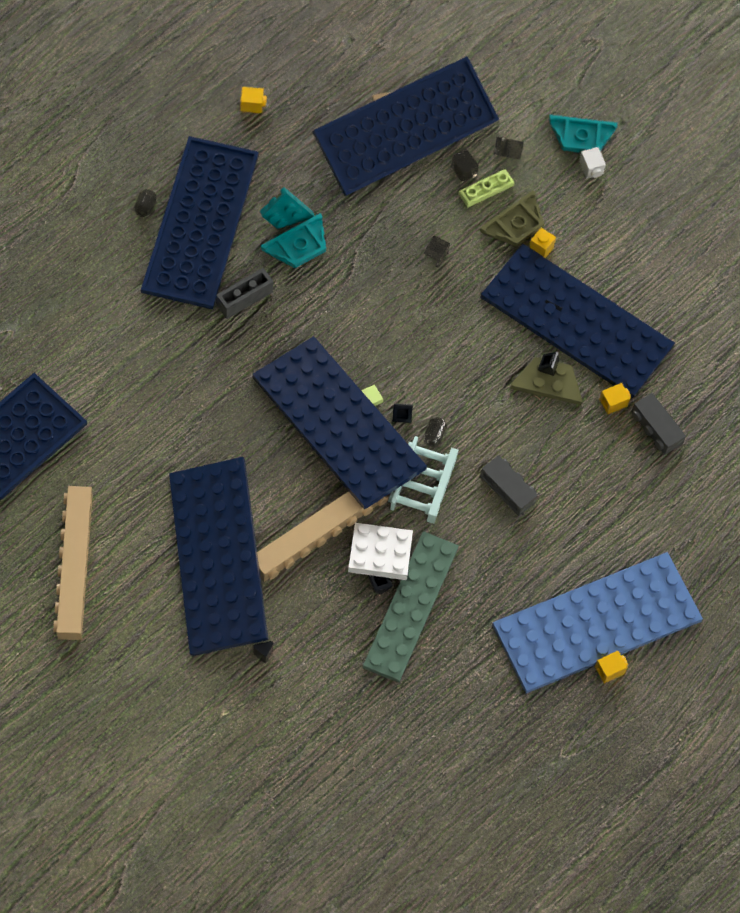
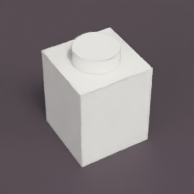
[579,147,606,179]

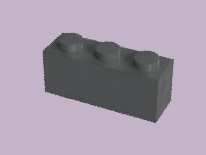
[216,268,274,319]
[632,393,686,455]
[480,455,538,517]

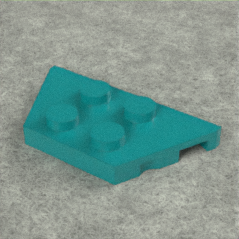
[549,115,618,153]
[260,187,314,229]
[261,213,326,268]

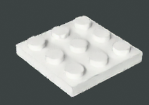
[348,523,413,580]

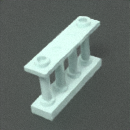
[388,436,459,524]

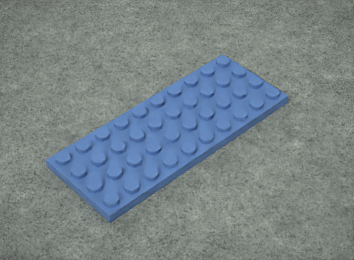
[492,552,703,693]

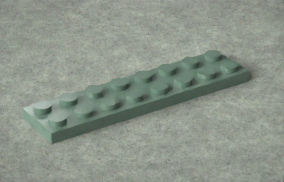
[363,531,459,683]

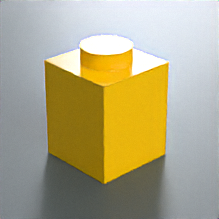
[241,87,267,113]
[529,228,556,258]
[599,383,631,414]
[595,651,628,683]

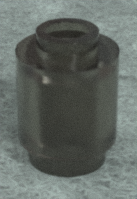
[134,189,157,217]
[423,417,447,447]

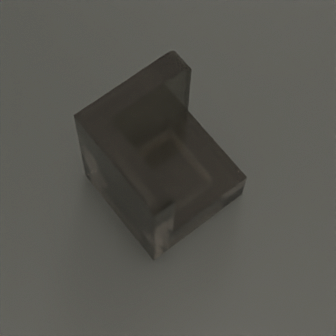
[493,137,524,159]
[424,235,450,268]

